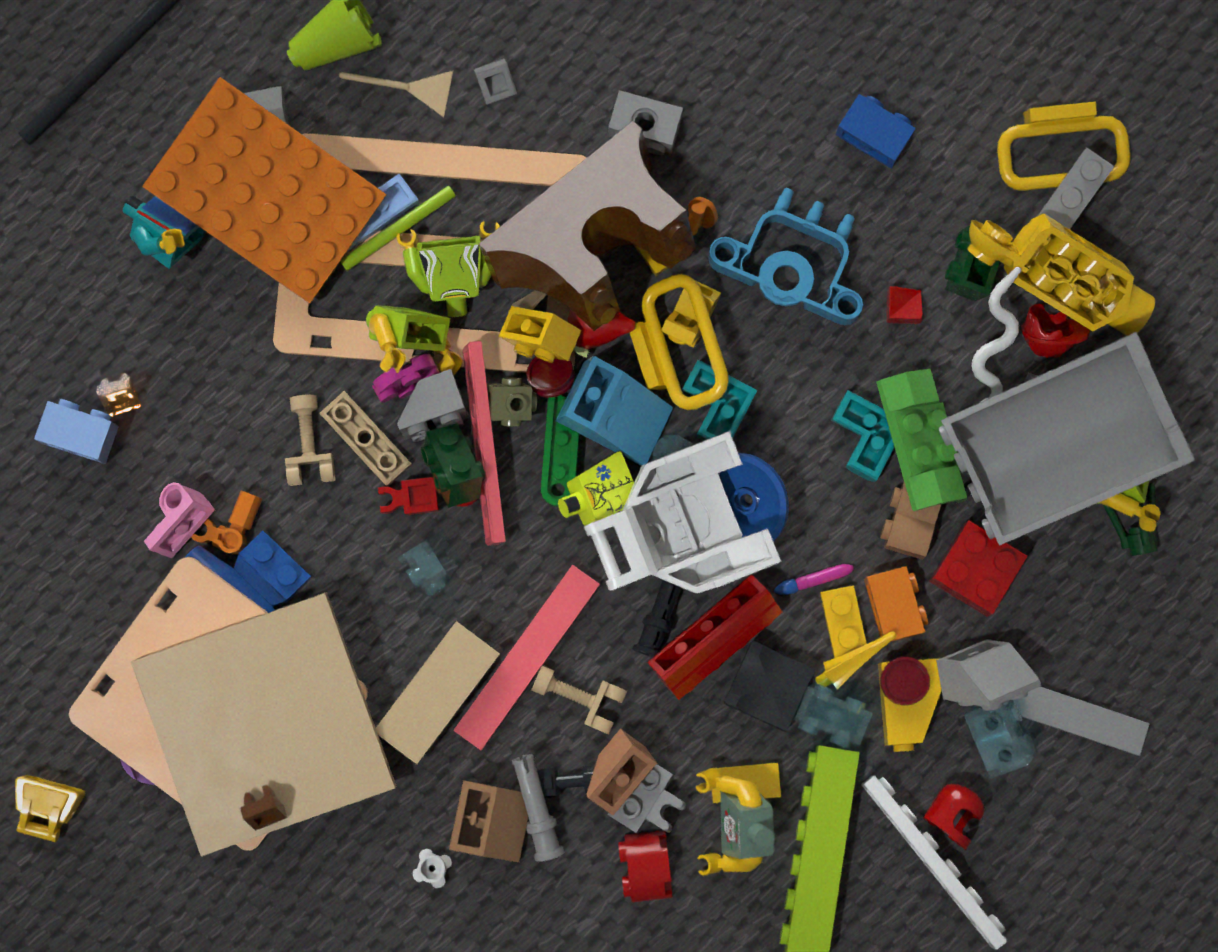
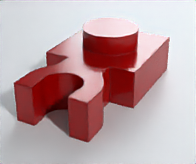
[378,477,439,515]

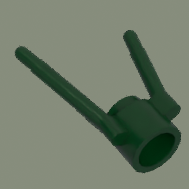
[1103,483,1159,556]

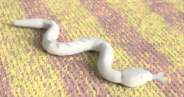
[971,267,1021,403]

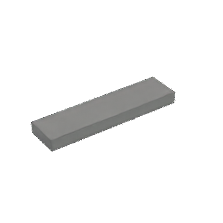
[1007,687,1150,756]

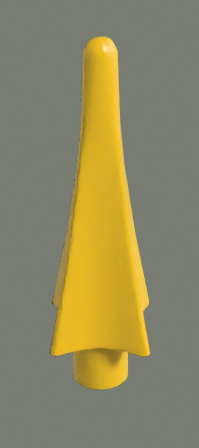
[815,631,896,690]

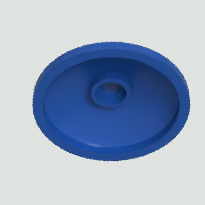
[718,453,789,542]

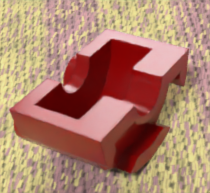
[618,830,672,902]

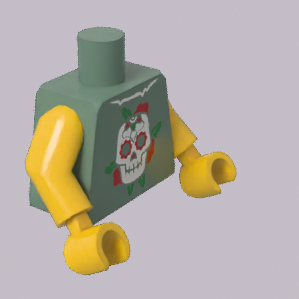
[696,768,775,875]

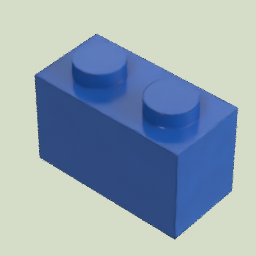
[836,94,916,169]

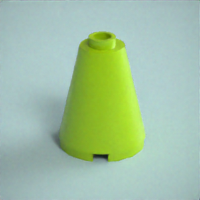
[286,0,382,70]

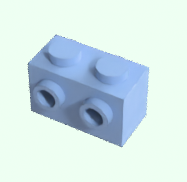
[34,399,119,464]

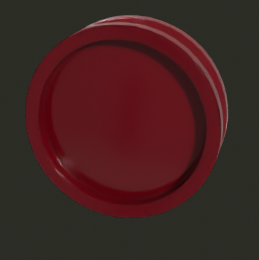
[526,357,575,398]
[880,657,930,706]

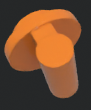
[688,197,718,236]

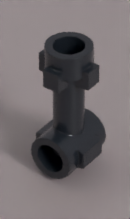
[537,766,594,798]

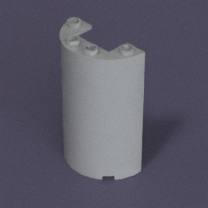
[938,333,1195,545]

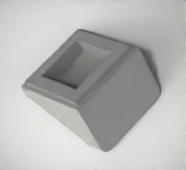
[474,59,517,104]

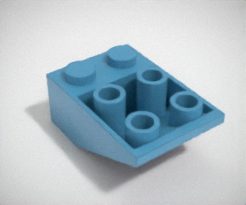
[556,356,673,466]

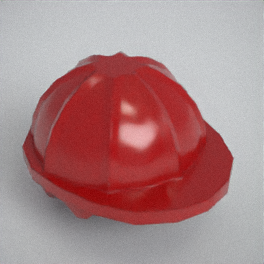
[1021,304,1090,359]

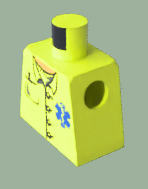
[558,451,634,526]

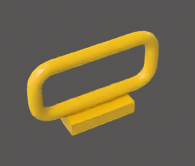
[997,101,1130,191]
[630,274,729,410]

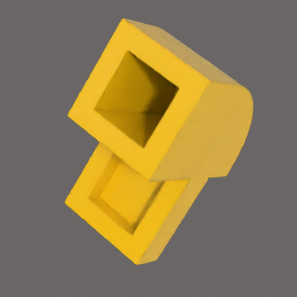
[661,280,721,348]

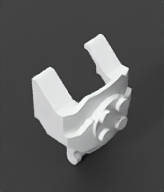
[584,432,781,593]

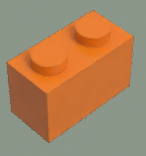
[864,566,928,642]

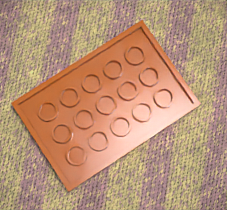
[142,77,387,304]

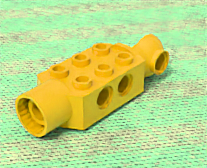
[967,213,1155,336]

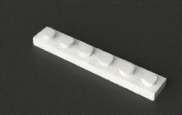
[861,776,1007,950]

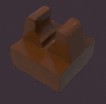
[240,785,287,831]

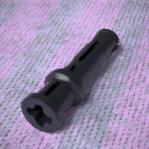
[632,580,681,658]

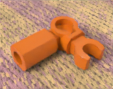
[191,491,262,555]

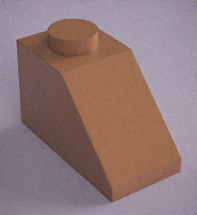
[587,729,657,815]

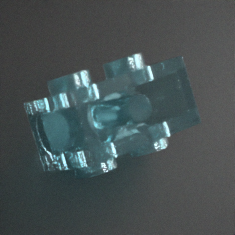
[793,684,872,749]
[964,700,1035,779]

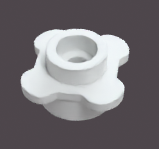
[413,849,452,888]

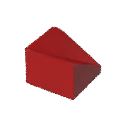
[887,286,923,324]

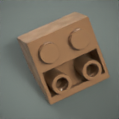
[449,781,528,862]

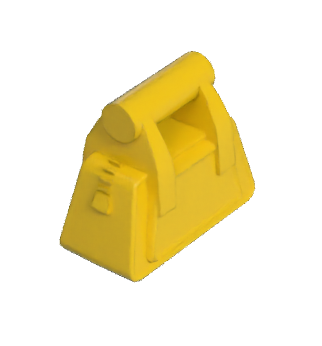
[15,775,85,842]

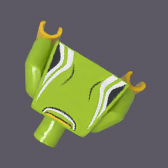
[396,221,500,317]

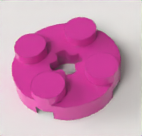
[372,354,440,403]

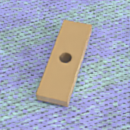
[320,391,412,487]

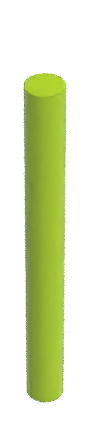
[340,185,456,271]

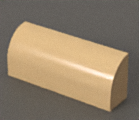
[376,621,500,764]

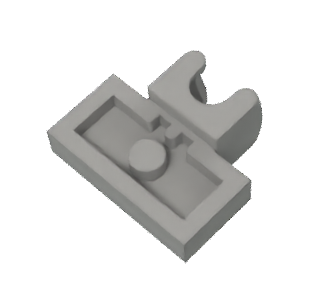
[608,764,687,834]

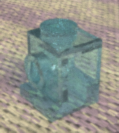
[397,540,450,596]

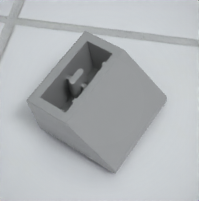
[397,369,469,442]
[936,639,1041,711]

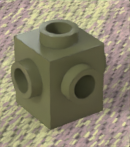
[487,377,537,426]

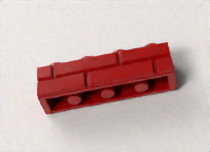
[647,575,783,700]

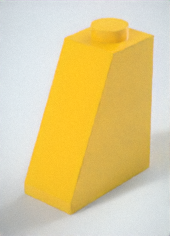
[878,659,942,752]

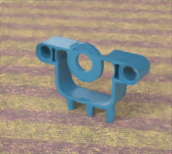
[709,188,863,325]

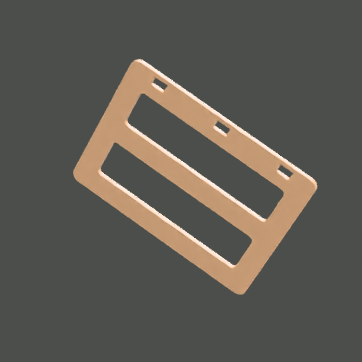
[273,133,586,373]

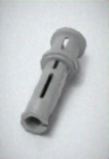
[512,754,564,861]

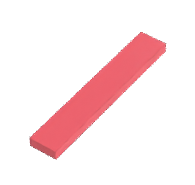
[462,341,506,546]
[453,565,600,751]

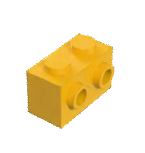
[498,306,581,363]

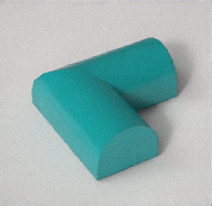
[682,360,757,441]
[831,390,894,482]

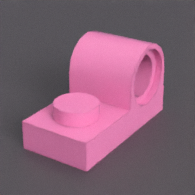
[144,483,215,558]

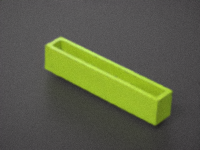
[779,745,860,952]

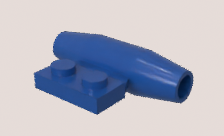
[185,531,311,613]

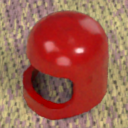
[923,784,985,850]

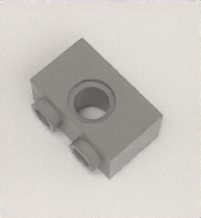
[608,90,683,155]

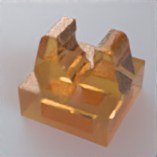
[97,373,141,416]

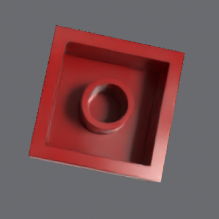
[929,520,1027,617]

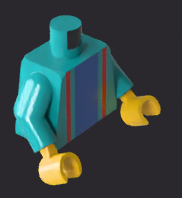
[123,196,205,269]

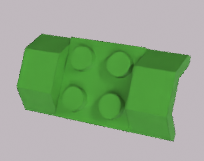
[876,369,967,512]

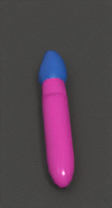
[774,564,854,595]

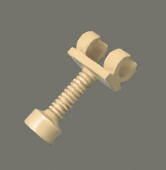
[285,395,336,486]
[531,666,627,735]

